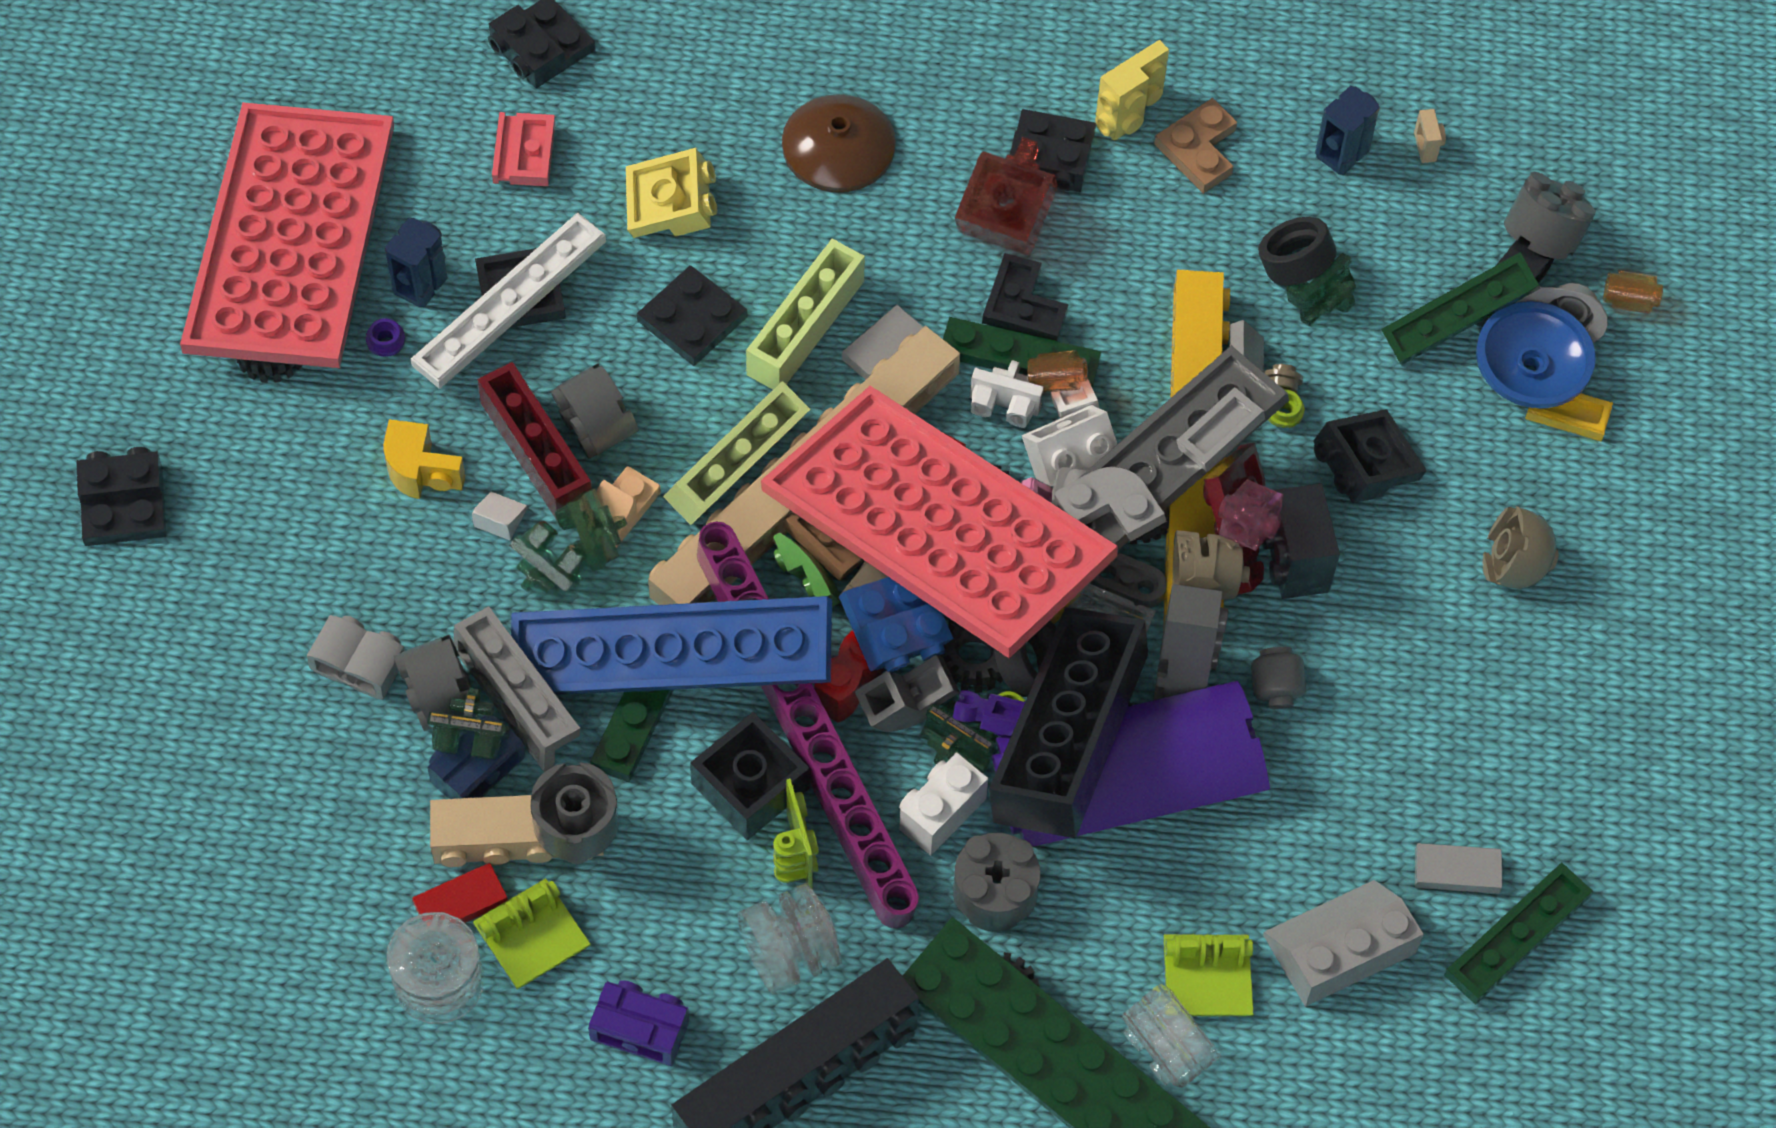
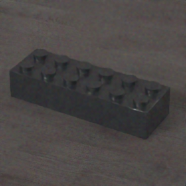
[989,607,1148,839]
[671,958,919,1128]

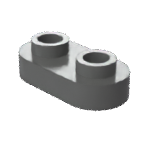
[1090,553,1166,609]

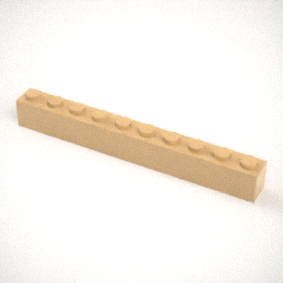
[648,325,960,605]

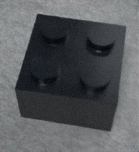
[1261,483,1340,599]
[690,712,810,841]

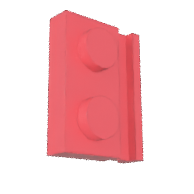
[492,112,555,186]

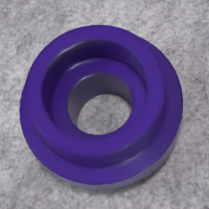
[366,318,406,357]

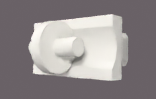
[970,360,1043,428]

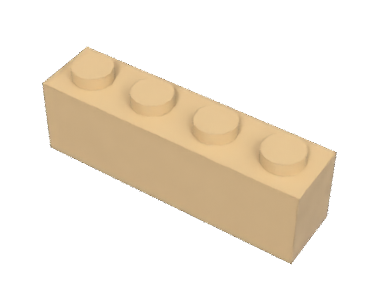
[430,795,604,867]

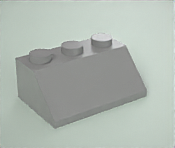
[1263,880,1424,1007]

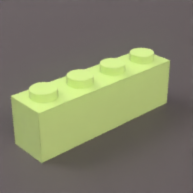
[746,239,865,390]
[663,381,811,525]

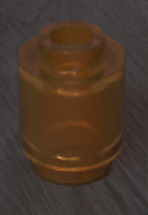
[1603,270,1663,314]
[1028,350,1088,393]

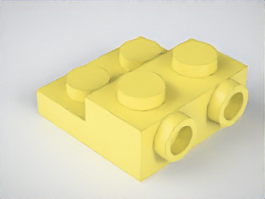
[1095,40,1169,141]
[626,148,717,238]

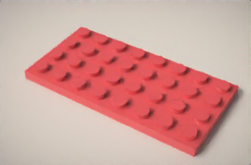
[180,102,394,368]
[761,386,1118,658]

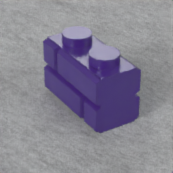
[588,980,689,1067]

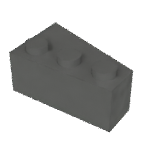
[1153,584,1228,700]

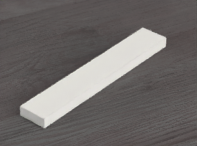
[411,213,606,389]

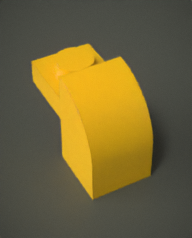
[383,419,465,499]

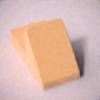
[581,466,661,551]

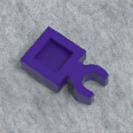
[953,690,1025,737]

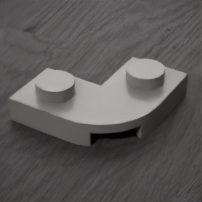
[1053,467,1167,541]

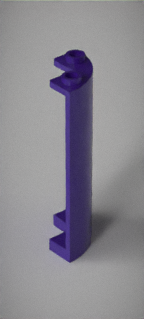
[992,680,1271,847]

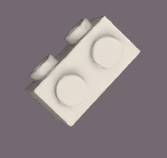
[1022,405,1117,487]
[899,752,988,856]

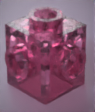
[1218,479,1284,551]

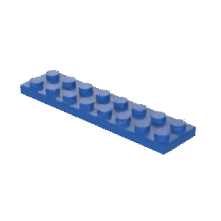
[511,596,832,695]

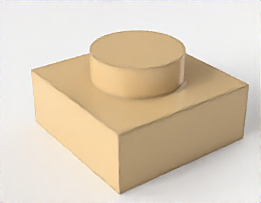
[1414,109,1446,163]

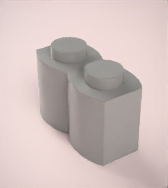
[307,615,405,700]

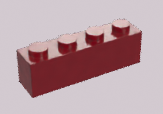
[477,362,593,523]

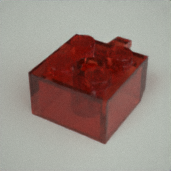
[954,137,1058,256]

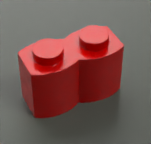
[814,630,884,723]

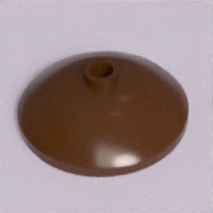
[782,94,896,192]

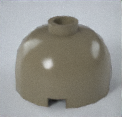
[1482,506,1559,589]

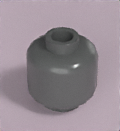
[1251,647,1306,709]

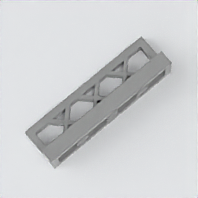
[454,606,580,772]

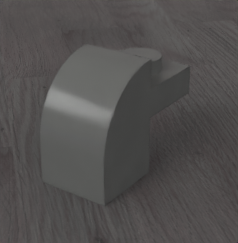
[855,655,960,732]

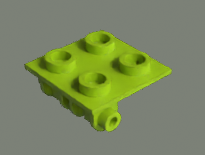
[773,778,819,889]
[473,878,591,990]
[1163,934,1253,1016]

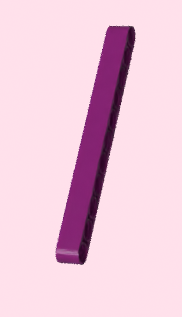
[697,521,919,929]

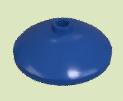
[1476,301,1595,408]

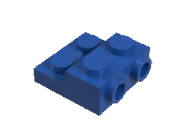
[839,577,953,672]

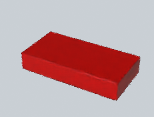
[412,862,508,939]

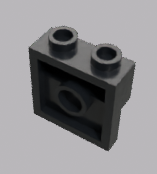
[488,0,596,89]
[1006,109,1096,193]
[1313,409,1427,504]
[76,447,167,546]

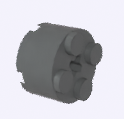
[1504,172,1596,259]
[550,363,639,459]
[394,634,479,732]
[530,762,619,864]
[953,833,1040,932]

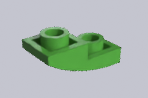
[773,533,841,607]

